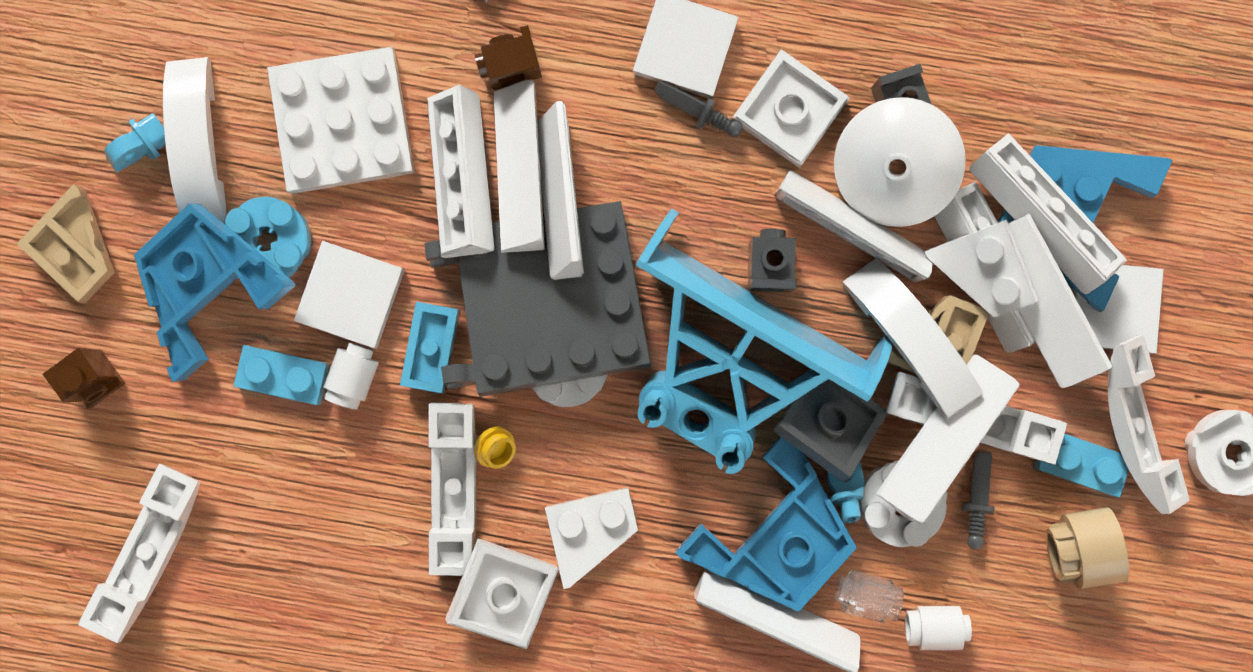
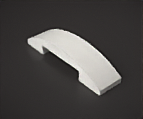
[163,57,227,224]
[842,258,983,419]
[1108,335,1190,514]
[886,372,1067,465]
[429,403,476,576]
[78,464,201,643]

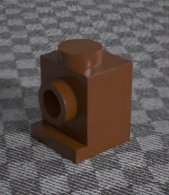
[474,25,542,90]
[43,348,125,409]

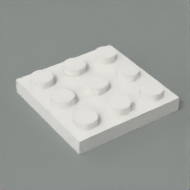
[267,47,415,194]

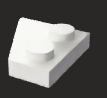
[925,220,1038,317]
[545,487,638,589]

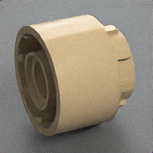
[1046,507,1129,589]

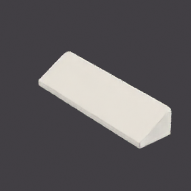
[494,80,545,253]
[427,84,494,258]
[538,101,584,280]
[969,133,1127,294]
[775,171,933,282]
[935,181,1035,353]
[1008,213,1113,388]
[876,354,1020,524]
[694,568,861,672]

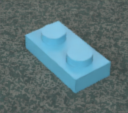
[400,301,460,394]
[233,345,330,405]
[1033,434,1129,498]

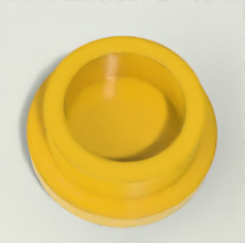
[474,426,516,469]

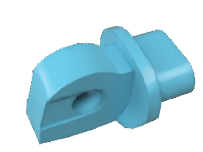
[104,113,166,173]
[827,462,864,523]

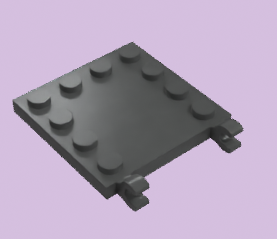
[424,201,651,397]

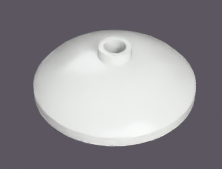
[834,97,966,227]

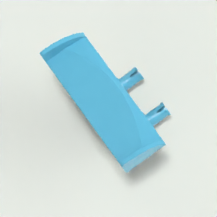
[636,209,893,474]

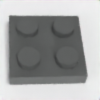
[773,379,887,482]

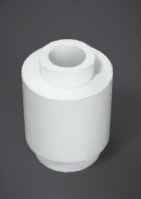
[324,343,379,410]
[905,606,972,650]

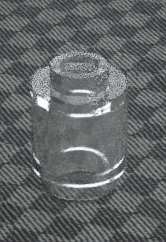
[835,570,904,623]

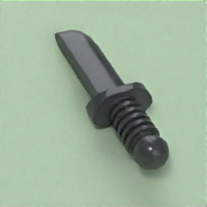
[655,80,743,137]
[962,451,995,550]

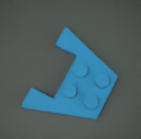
[998,145,1173,312]
[134,204,296,382]
[675,436,857,612]

